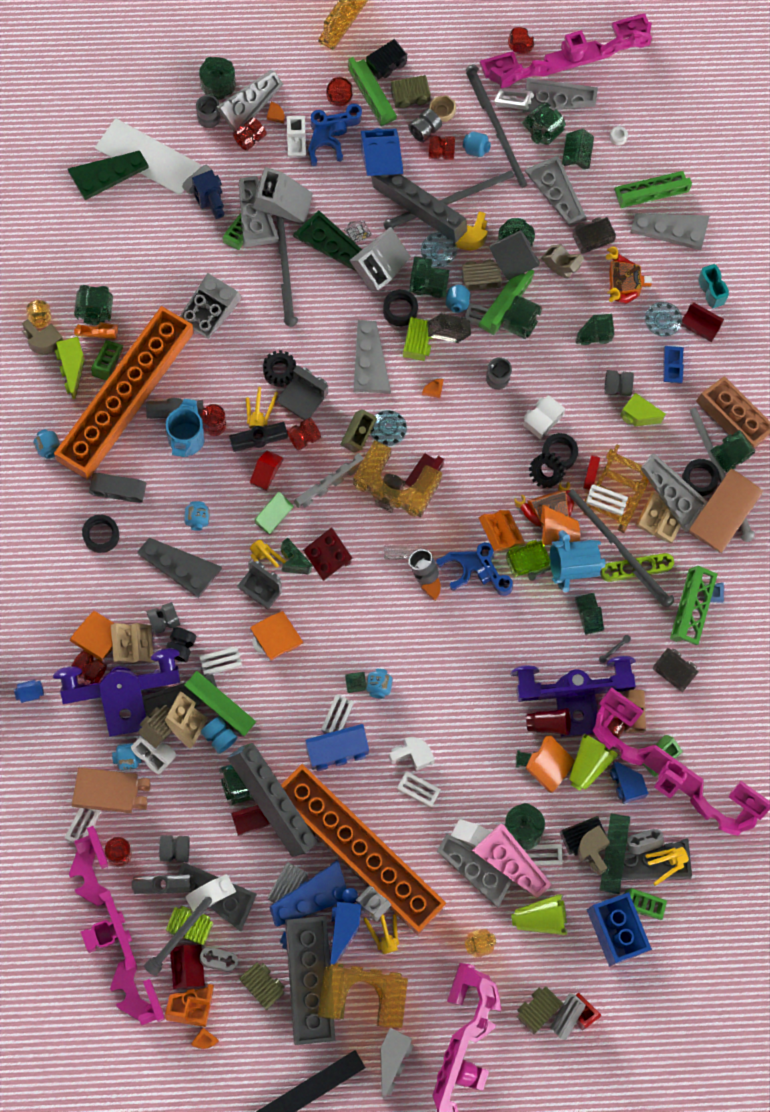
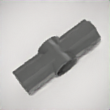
[146,398,204,419]
[132,874,195,894]

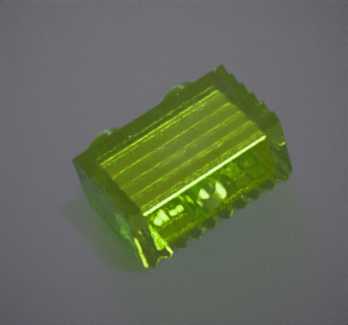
[505,540,551,578]

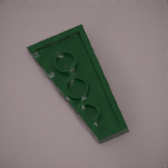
[67,150,149,200]
[293,210,362,271]

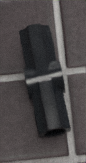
[229,422,288,452]

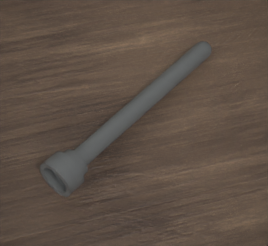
[144,897,212,976]

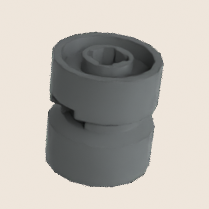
[196,95,221,128]
[408,108,442,143]
[486,357,512,390]
[604,370,634,396]
[408,549,439,585]
[146,602,180,635]
[159,835,190,862]

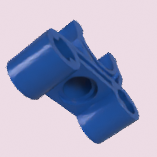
[308,104,362,166]
[436,542,513,596]

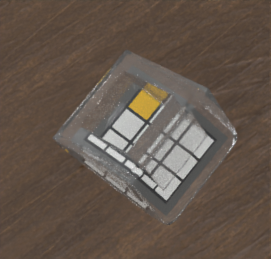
[344,220,372,243]

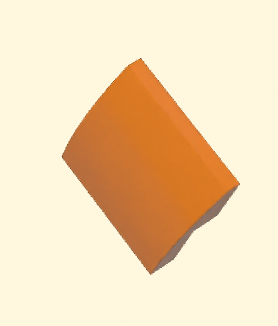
[478,510,525,551]
[70,610,114,661]
[250,611,304,661]
[525,736,575,793]

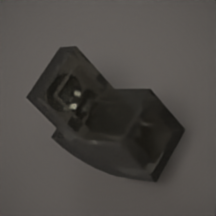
[375,473,406,513]

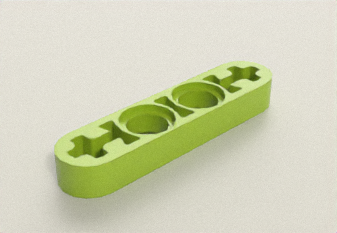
[600,553,674,582]

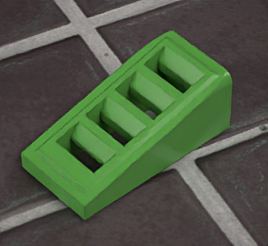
[222,213,243,250]
[91,340,123,381]
[624,888,667,920]

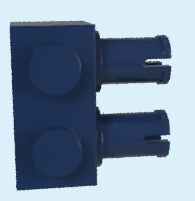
[192,170,225,219]

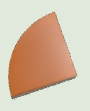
[267,101,285,124]
[422,379,444,398]
[421,578,441,601]
[191,1028,219,1049]

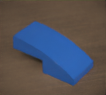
[663,346,684,383]

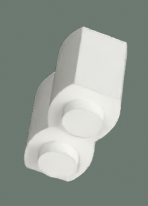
[523,395,566,440]
[131,736,177,774]

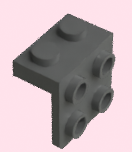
[278,365,328,421]
[237,560,282,610]

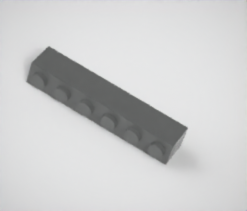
[371,174,467,243]
[227,743,318,857]

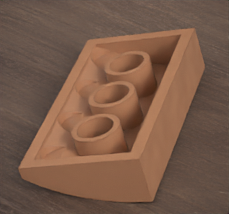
[696,376,770,453]
[689,468,763,554]

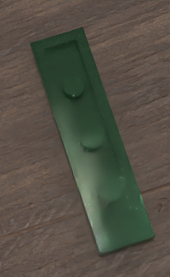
[599,813,630,894]

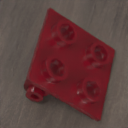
[303,527,353,581]

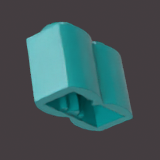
[698,264,729,308]

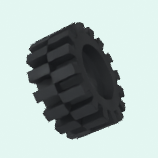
[263,350,296,387]
[529,452,566,488]

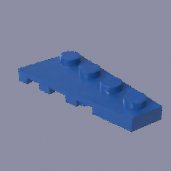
[269,860,347,927]

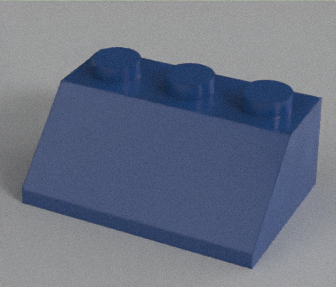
[305,724,369,771]
[586,892,652,967]

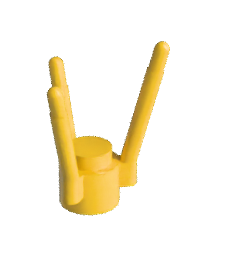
[246,387,278,429]
[250,539,288,568]
[645,847,689,886]
[363,913,400,954]

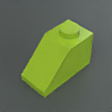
[620,393,666,427]

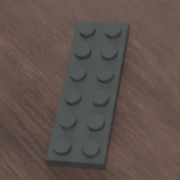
[285,916,336,1045]

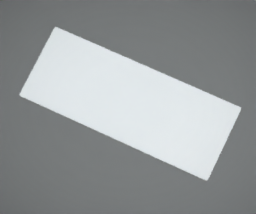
[95,118,201,195]

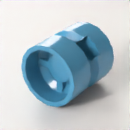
[201,716,238,754]

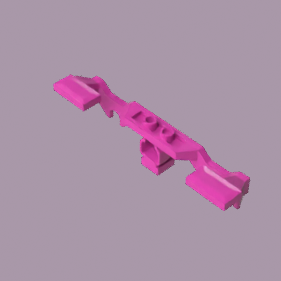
[480,13,652,89]
[593,687,770,836]
[69,826,165,1026]
[432,963,502,1112]

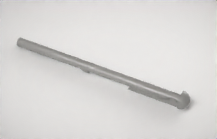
[690,408,755,542]

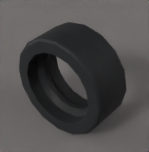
[383,289,418,327]
[542,433,578,470]
[682,459,719,497]
[82,514,120,553]

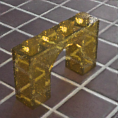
[353,440,443,518]
[318,963,408,1029]

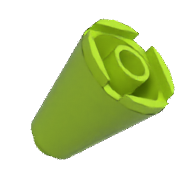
[569,734,618,791]
[511,894,567,935]

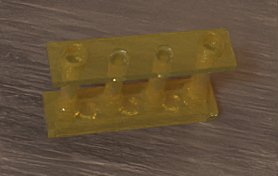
[583,444,649,533]

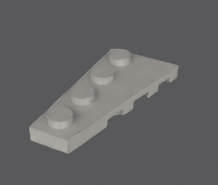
[522,78,598,113]
[525,156,586,226]

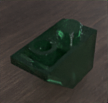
[575,314,615,345]

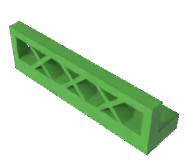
[348,57,397,126]
[614,171,692,208]
[478,269,535,335]
[670,566,718,645]
[184,671,257,737]

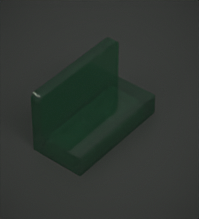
[562,128,594,170]

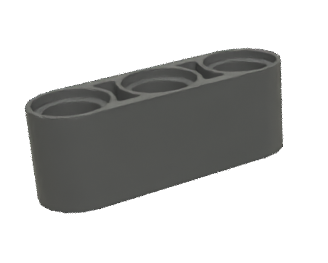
[89,473,147,503]

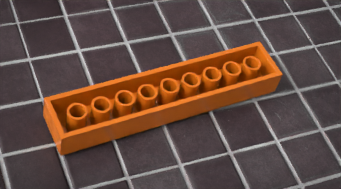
[54,306,194,480]
[281,764,447,935]

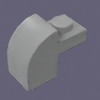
[355,886,392,922]

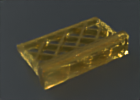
[318,0,368,50]

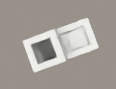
[287,116,306,157]
[389,737,435,771]
[185,874,236,912]

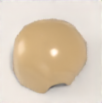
[429,95,456,122]

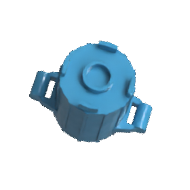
[165,398,205,457]
[549,530,605,593]

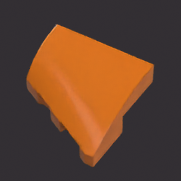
[74,322,118,339]
[541,505,580,545]
[165,984,214,1027]

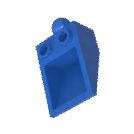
[361,128,403,176]
[330,888,362,968]

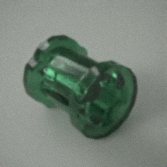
[515,750,535,768]

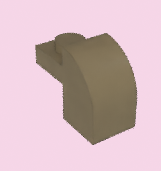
[541,244,584,278]
[22,319,63,355]
[578,826,610,875]

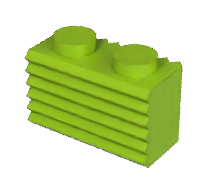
[403,317,435,361]
[166,906,213,946]

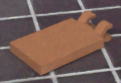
[72,767,151,813]

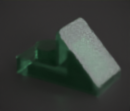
[281,538,313,575]
[575,593,604,635]

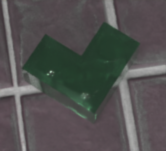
[409,256,450,298]

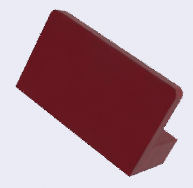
[680,302,724,342]
[405,453,445,495]
[231,805,271,836]
[170,945,205,989]

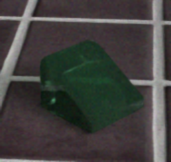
[345,672,366,693]

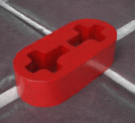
[583,455,600,490]

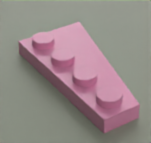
[472,824,552,898]

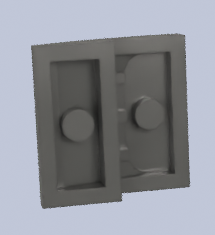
[489,230,540,280]

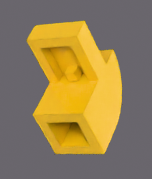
[455,211,488,251]

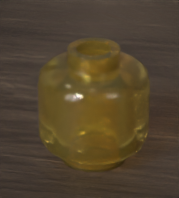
[26,300,51,328]
[465,929,496,957]

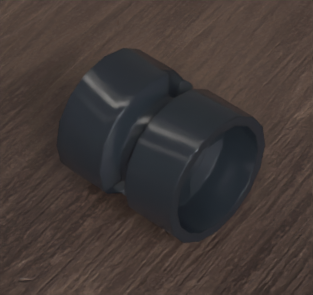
[165,627,197,662]

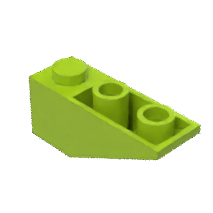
[55,336,85,399]

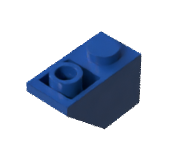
[610,762,649,804]

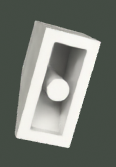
[451,819,491,848]

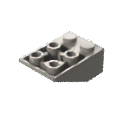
[253,167,313,224]
[349,227,411,291]
[180,273,242,339]
[380,1028,414,1098]

